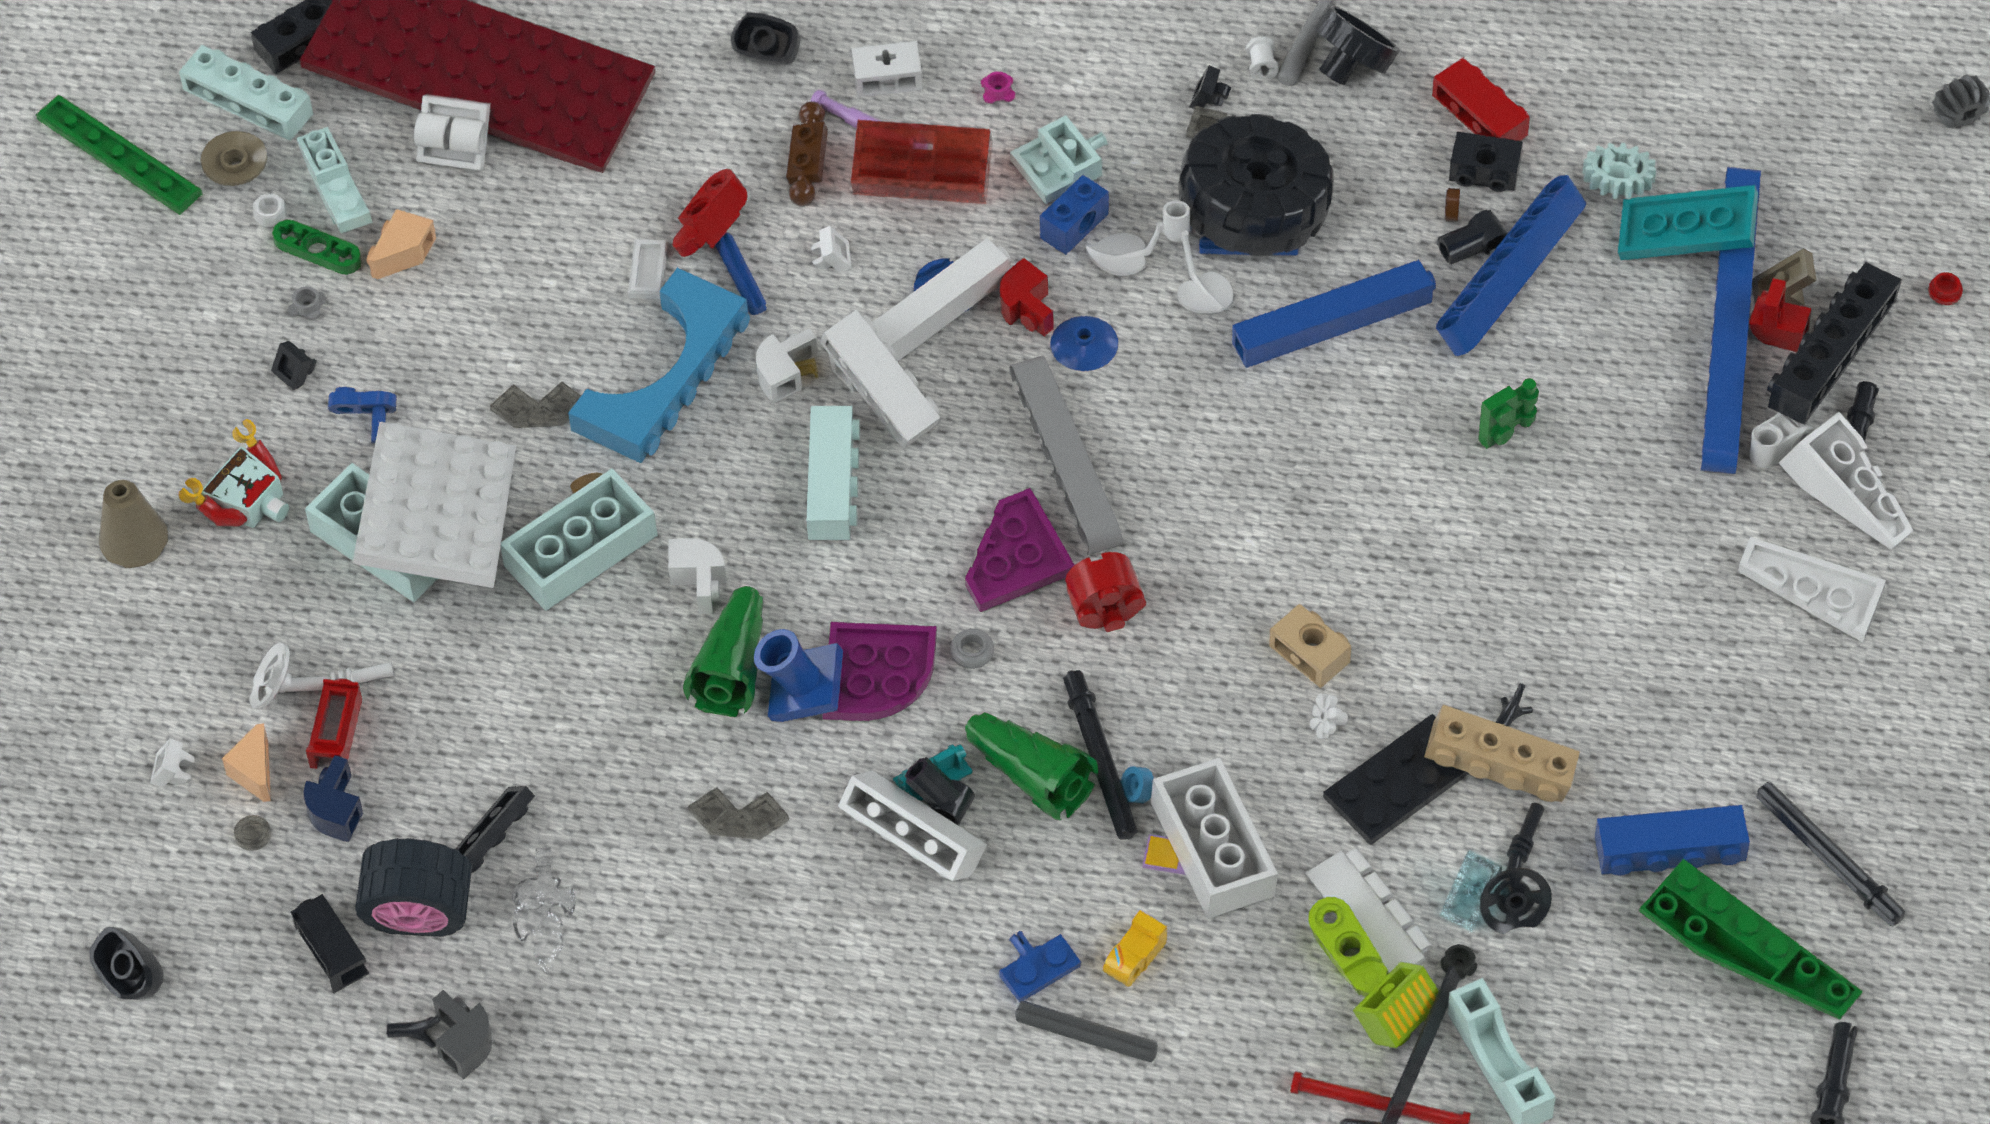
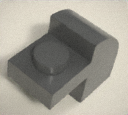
[432,990,492,1079]

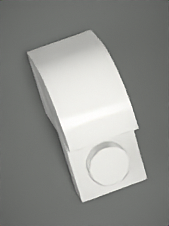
[756,328,818,404]
[668,538,727,614]

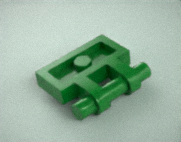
[1478,378,1539,449]

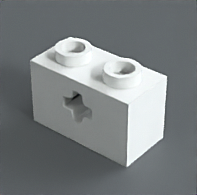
[852,41,923,97]

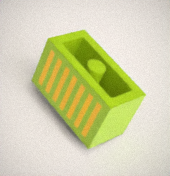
[1353,962,1439,1048]

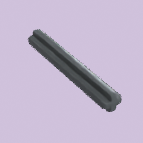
[1015,1001,1158,1062]

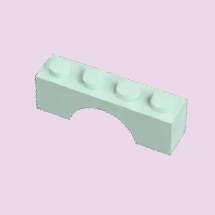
[1447,978,1555,1124]

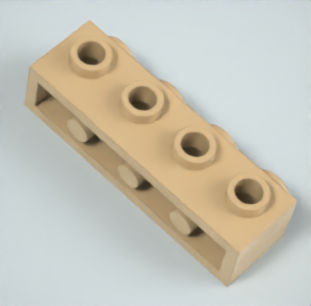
[1424,704,1580,802]

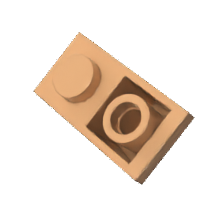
[367,209,436,279]

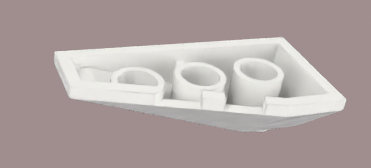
[1779,412,1913,550]

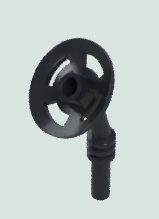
[1479,803,1552,934]

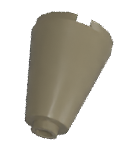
[99,480,168,568]

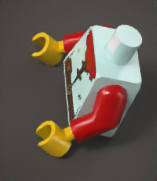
[179,419,289,528]

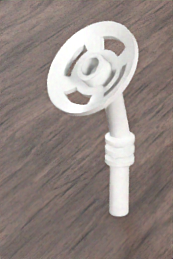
[249,643,394,710]

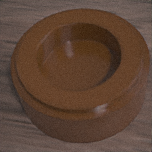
[1444,188,1460,222]

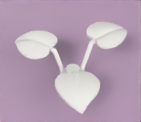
[1086,201,1233,313]

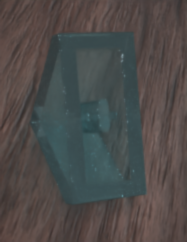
[1440,850,1502,932]

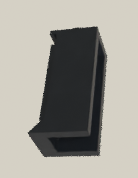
[290,894,369,994]

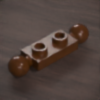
[786,101,828,206]

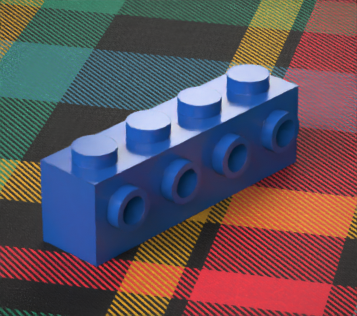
[1595,805,1750,876]

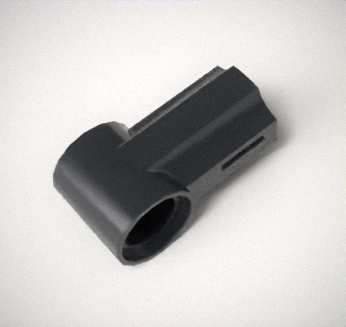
[1437,210,1508,265]
[904,757,975,826]

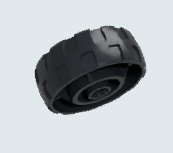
[1178,114,1334,256]

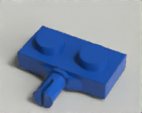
[999,931,1081,1003]

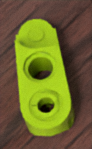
[1308,897,1389,997]

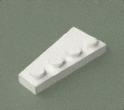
[1738,537,1886,643]

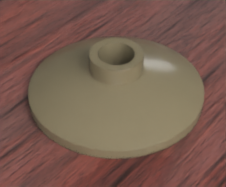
[201,131,267,186]

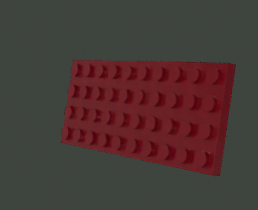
[300,0,655,173]

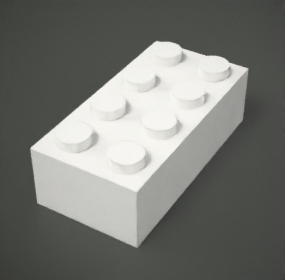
[1151,758,1278,919]

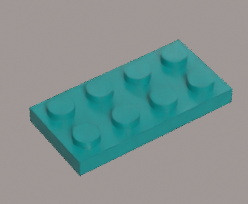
[1618,185,1758,260]

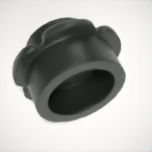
[1441,944,1477,980]

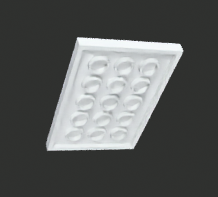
[352,422,516,588]

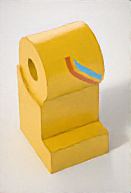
[1103,910,1167,987]

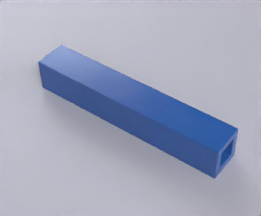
[1232,260,1436,368]

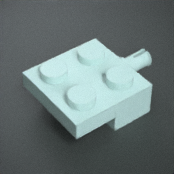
[1010,115,1108,204]

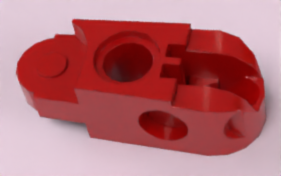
[672,169,748,257]

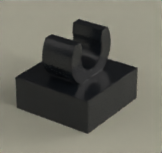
[1189,65,1231,110]
[271,341,317,390]

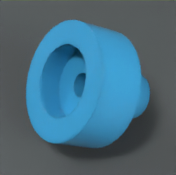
[1121,766,1154,803]

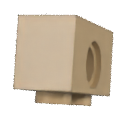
[1269,603,1351,688]

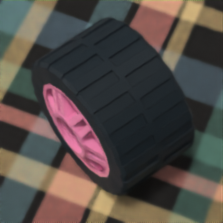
[355,838,472,937]

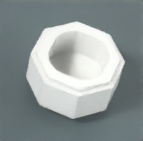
[253,194,286,227]

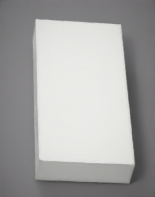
[628,239,669,299]

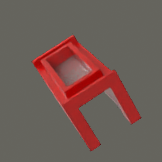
[306,678,363,769]

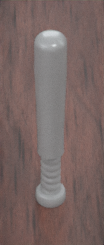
[1278,0,1333,86]

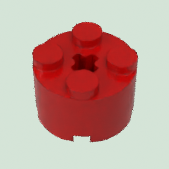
[1065,552,1147,632]

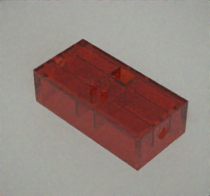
[851,119,993,204]

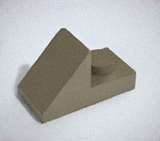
[1752,248,1817,305]

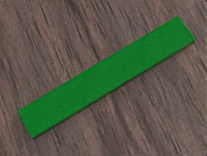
[36,94,203,215]

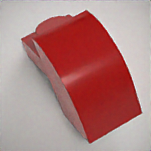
[1000,258,1054,337]
[1749,278,1812,353]

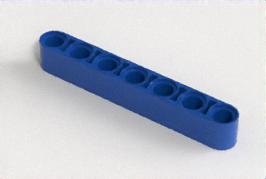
[1436,175,1586,356]

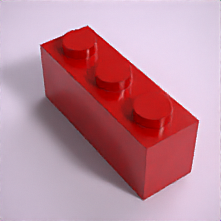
[1432,57,1530,141]

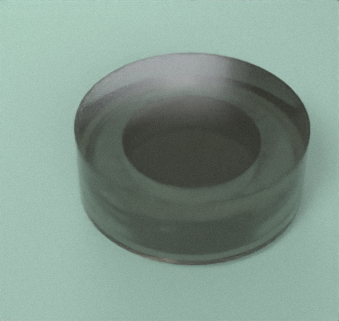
[234,815,271,851]

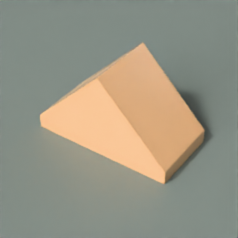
[222,723,271,802]

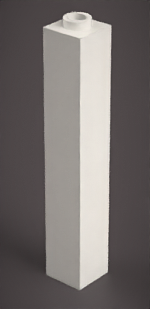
[829,238,1011,392]

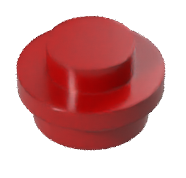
[1928,272,1963,305]

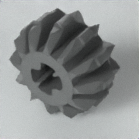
[1932,75,1990,129]

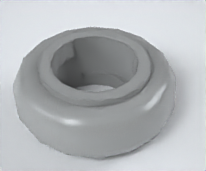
[950,628,994,669]

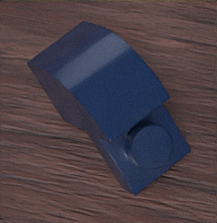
[303,755,363,843]

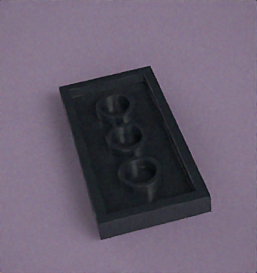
[1323,714,1469,846]

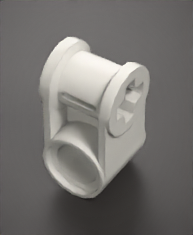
[1749,412,1815,468]

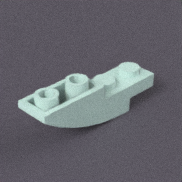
[297,127,373,233]

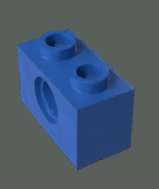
[1040,175,1109,255]

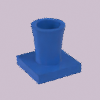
[754,629,843,722]

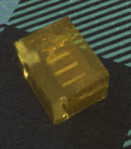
[794,358,818,378]

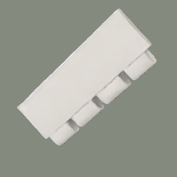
[1305,849,1433,973]

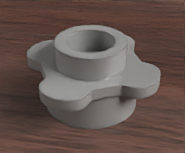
[288,286,326,320]

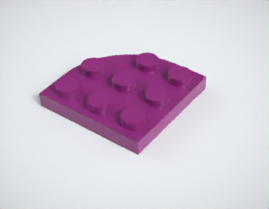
[822,622,937,721]

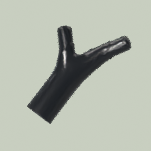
[1496,683,1533,727]
[387,1016,440,1048]

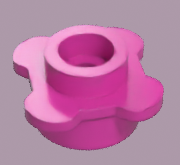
[981,71,1015,104]

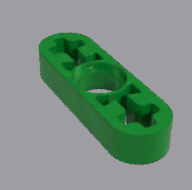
[272,220,362,275]

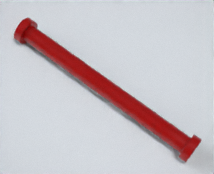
[1290,1071,1471,1124]

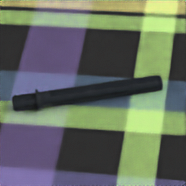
[1063,670,1138,840]
[1756,782,1905,926]

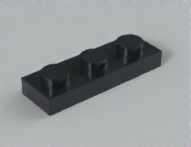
[455,786,535,873]

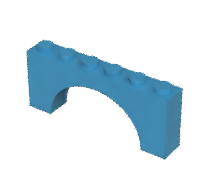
[568,268,750,463]

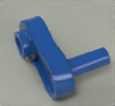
[328,387,397,443]

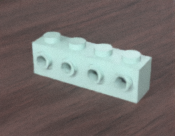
[179,45,313,141]
[806,406,860,540]

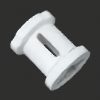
[1246,36,1279,79]

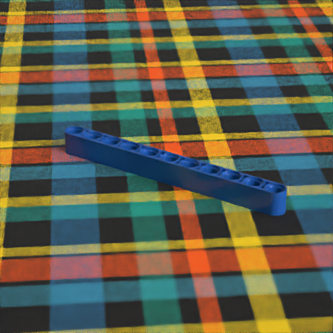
[1700,167,1761,474]

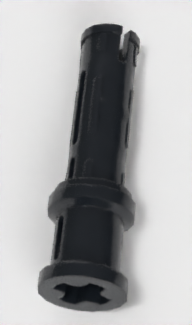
[1810,1022,1858,1124]

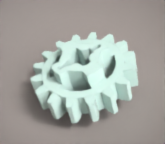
[1582,143,1657,199]

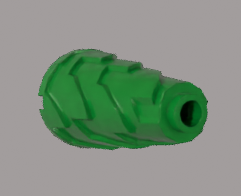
[683,586,764,717]
[965,712,1098,820]

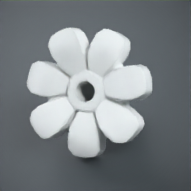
[1310,693,1348,739]

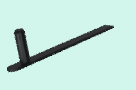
[1340,966,1461,1124]

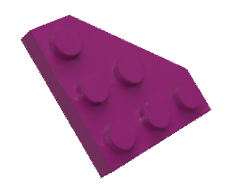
[965,488,1075,612]

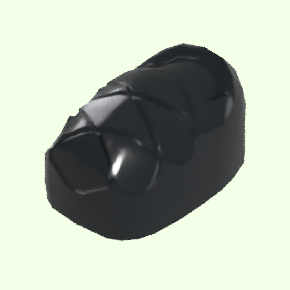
[730,13,801,65]
[89,927,164,1000]

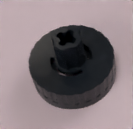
[1314,4,1400,85]

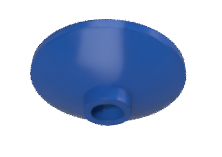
[1050,316,1118,371]

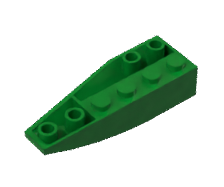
[1639,859,1863,1020]

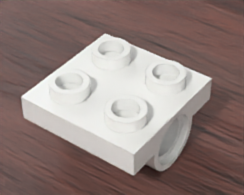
[414,94,490,171]

